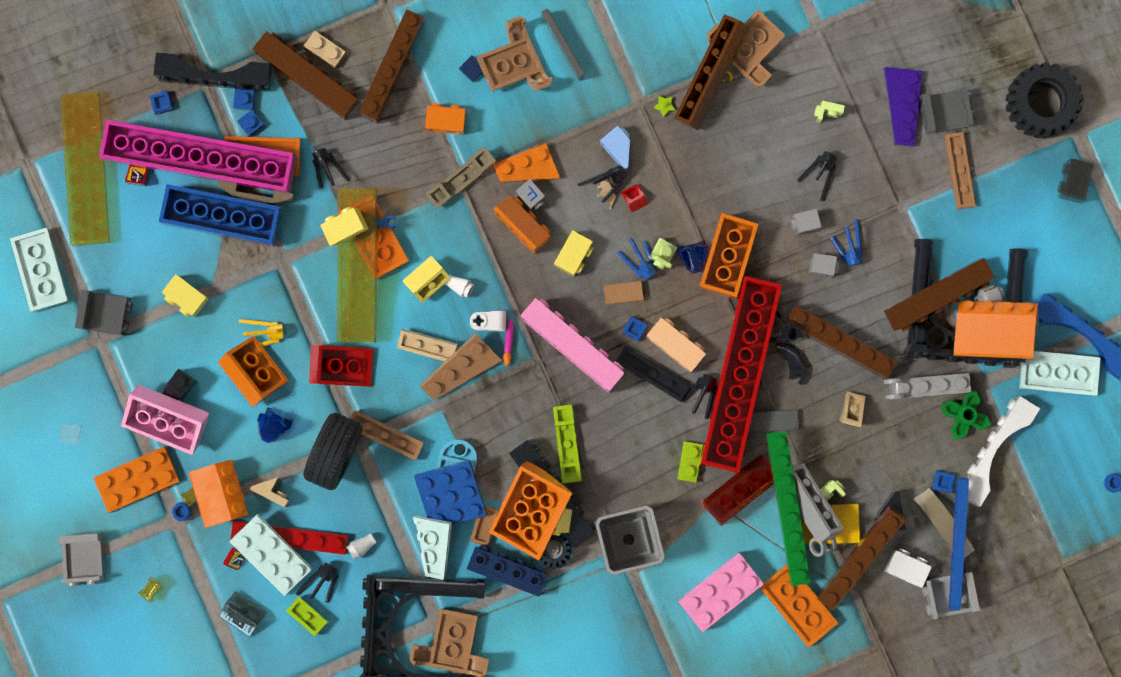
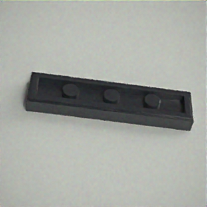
[616,346,691,402]

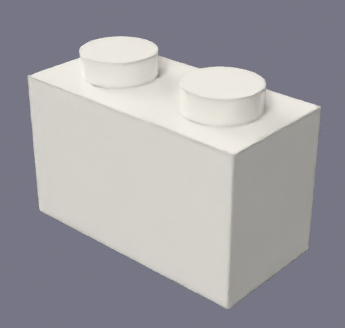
[884,548,931,588]

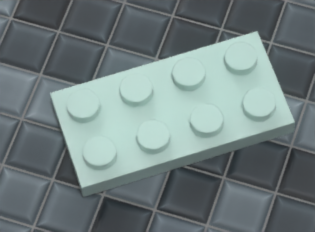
[10,228,69,312]
[1019,351,1100,396]
[229,514,312,596]

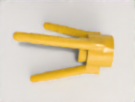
[239,319,284,347]

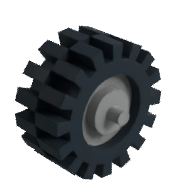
[540,534,572,569]

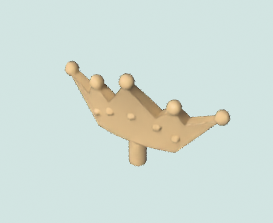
[597,181,619,209]

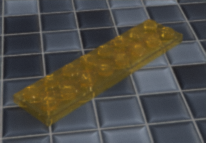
[60,92,110,246]
[337,188,377,343]

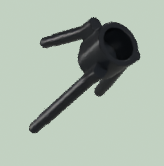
[312,148,350,189]
[797,151,837,201]
[577,165,627,203]
[769,310,802,342]
[682,374,717,419]
[295,562,339,603]

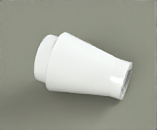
[445,275,475,298]
[347,534,376,559]

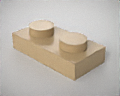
[304,31,346,69]

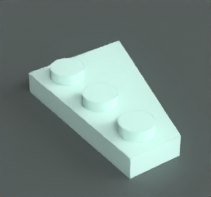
[413,515,452,580]

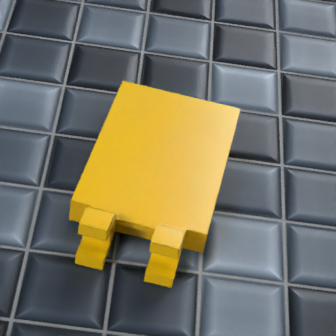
[800,504,860,544]

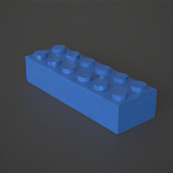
[159,184,283,247]

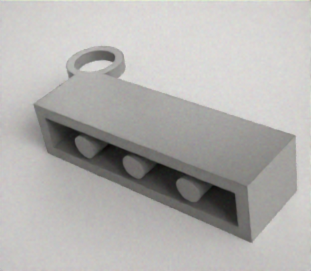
[883,373,971,400]
[793,464,844,557]

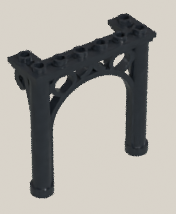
[903,239,1029,368]
[359,574,485,677]

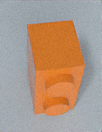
[425,103,466,135]

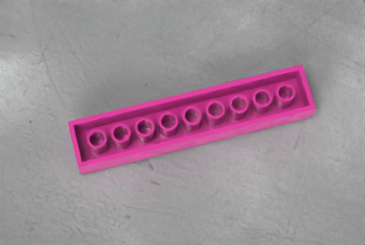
[99,120,297,193]

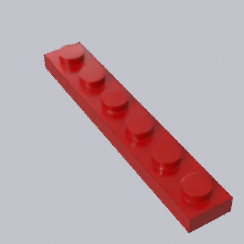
[230,521,348,555]

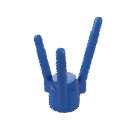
[830,219,863,266]
[617,238,657,280]

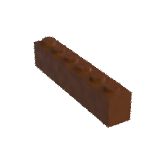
[359,9,425,124]
[674,14,748,130]
[253,31,359,120]
[884,258,995,332]
[784,305,897,380]
[817,505,906,611]

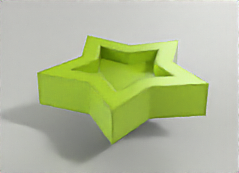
[653,96,675,117]

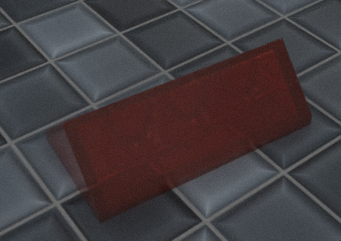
[701,455,774,526]

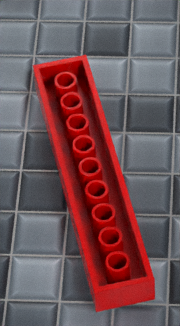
[699,276,782,474]

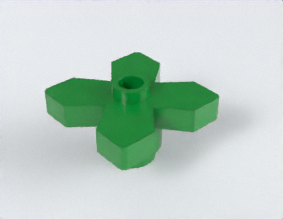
[940,391,991,440]

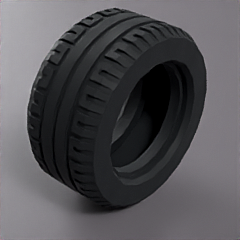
[303,413,362,490]

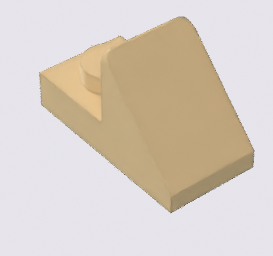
[839,392,866,427]
[250,477,290,507]

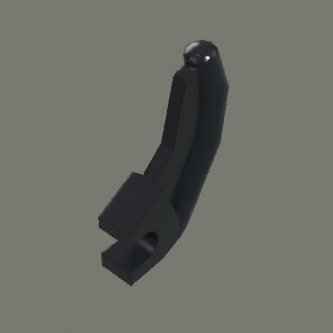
[776,343,807,385]

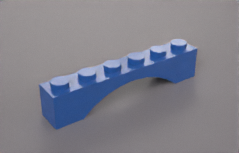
[1035,293,1121,381]

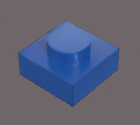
[233,89,255,110]
[237,110,264,137]

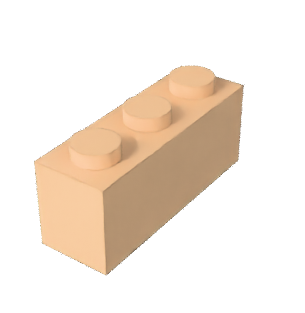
[646,318,706,373]

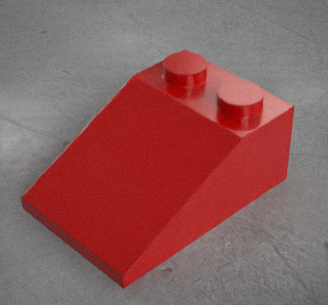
[309,345,373,387]

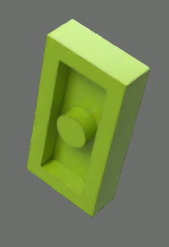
[677,441,703,483]
[286,596,328,636]

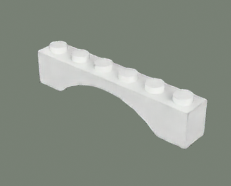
[967,396,1040,507]

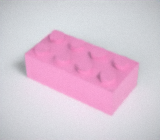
[121,384,210,455]
[677,553,763,632]

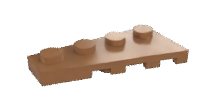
[420,333,502,400]

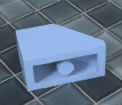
[600,126,630,171]

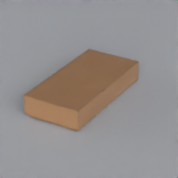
[603,281,644,305]
[470,506,499,547]

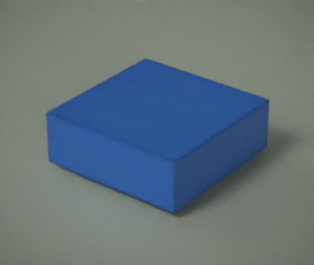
[149,90,174,115]
[622,316,648,342]
[932,471,956,494]

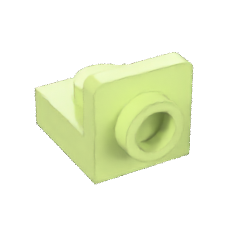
[814,101,845,123]
[649,238,677,269]
[820,480,846,501]

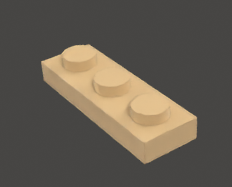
[397,328,458,361]

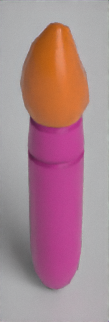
[503,319,514,367]

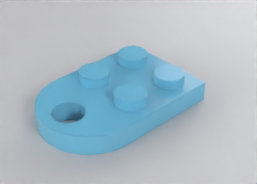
[436,440,477,473]

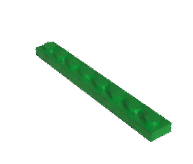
[766,430,811,587]

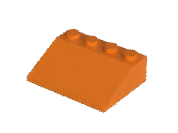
[954,301,1039,359]
[489,461,572,560]

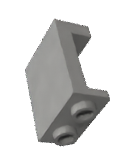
[58,533,104,586]
[922,572,980,620]

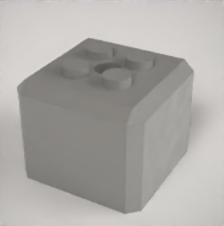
[595,506,665,575]

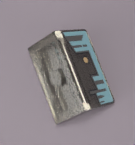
[219,591,267,637]

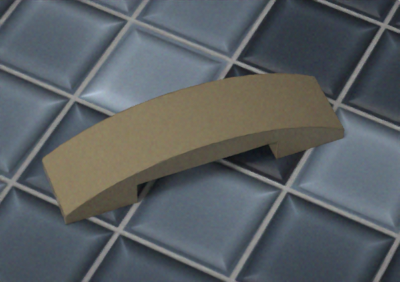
[425,146,496,209]
[217,180,295,206]
[913,488,975,558]

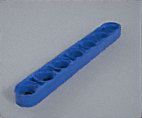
[949,477,969,611]

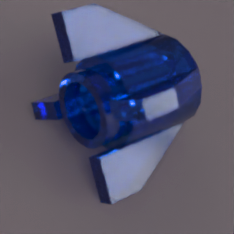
[676,241,709,273]
[257,407,294,443]

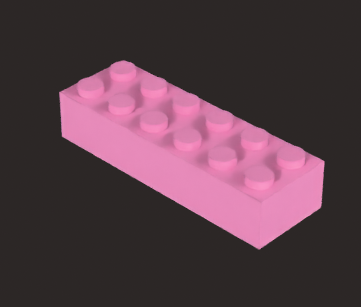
[521,298,624,393]

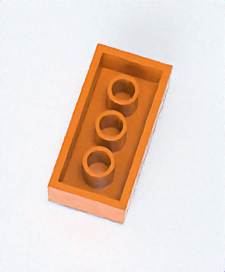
[698,213,758,299]

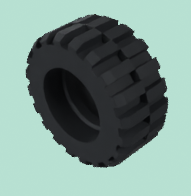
[1005,62,1083,138]

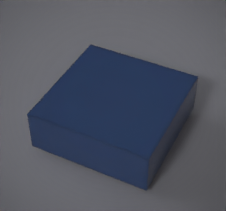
[459,55,483,83]

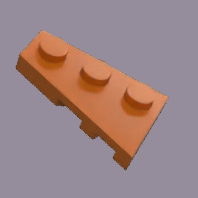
[493,143,560,183]

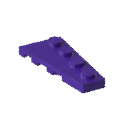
[883,67,922,147]

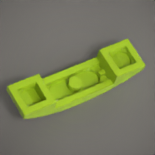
[553,405,582,484]

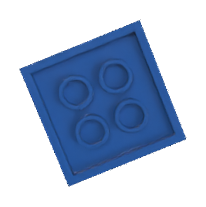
[414,460,487,525]

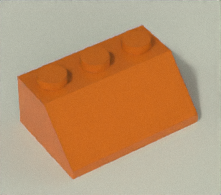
[493,196,551,254]
[218,335,289,407]
[189,459,249,528]

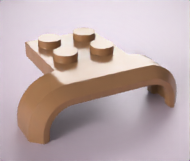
[707,9,786,86]
[476,16,553,92]
[409,608,489,677]

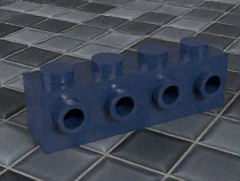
[467,545,547,597]

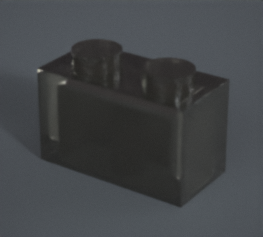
[1057,158,1094,203]

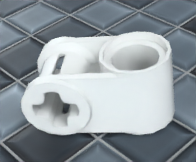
[470,311,506,331]

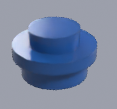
[1104,473,1121,493]
[172,502,192,521]

